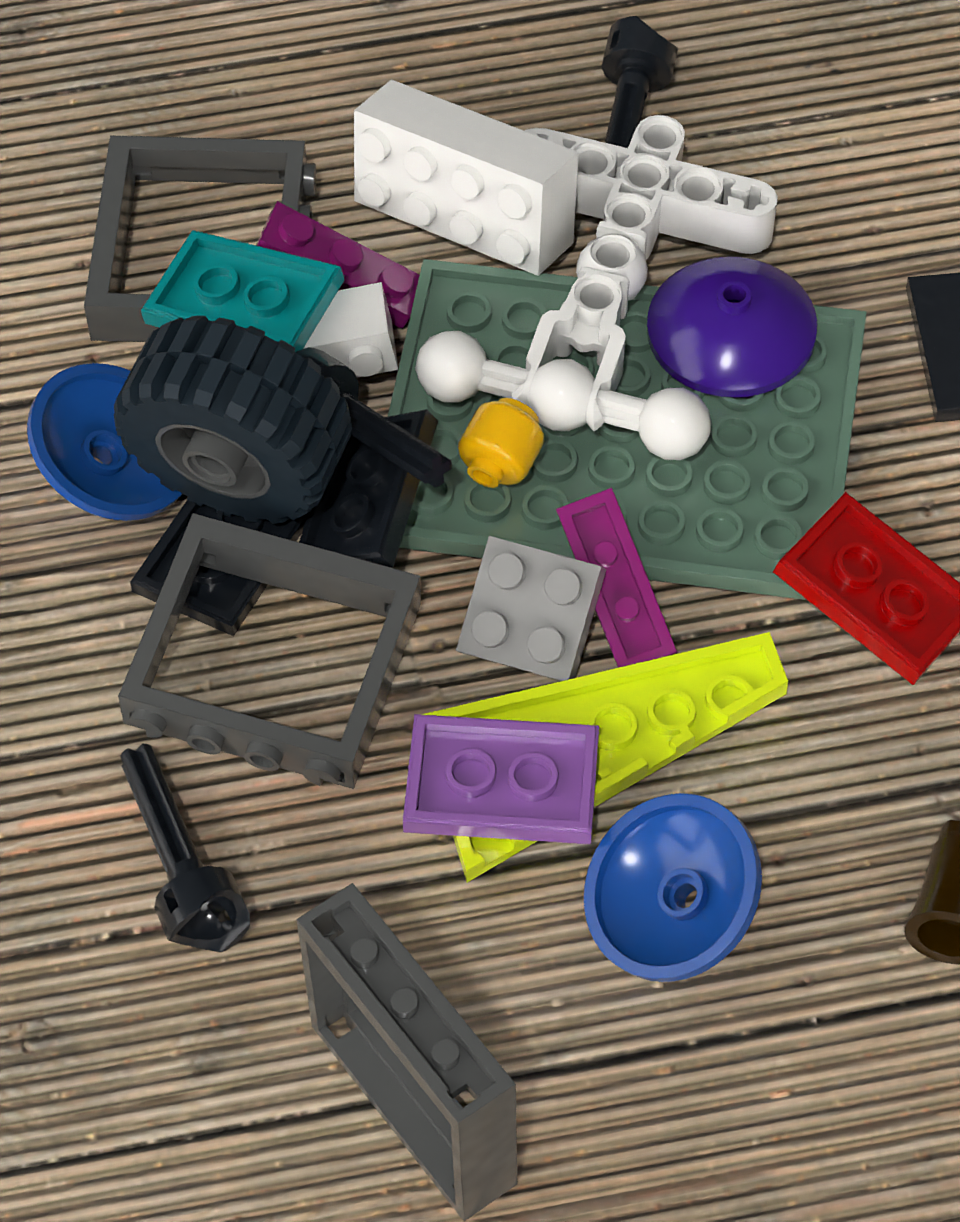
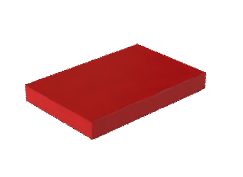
[773,492,960,685]

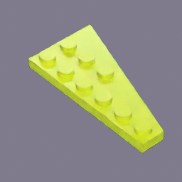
[421,632,788,883]

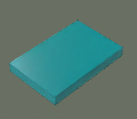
[141,230,345,352]

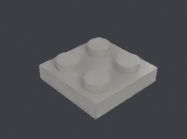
[456,536,606,681]

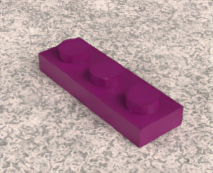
[256,201,420,329]
[556,487,677,668]

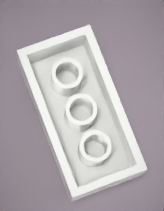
[354,79,578,276]

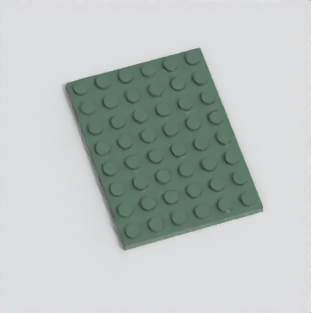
[388,259,867,600]

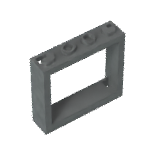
[84,135,316,342]
[118,513,421,789]
[296,883,518,1221]

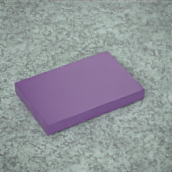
[403,714,599,844]

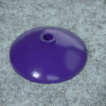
[647,257,817,397]

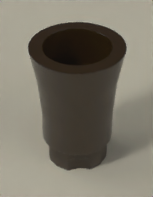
[904,820,960,965]

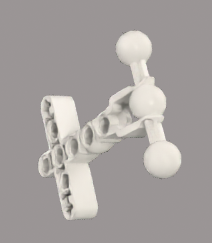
[415,115,777,460]

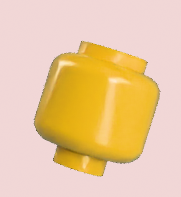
[458,398,544,488]

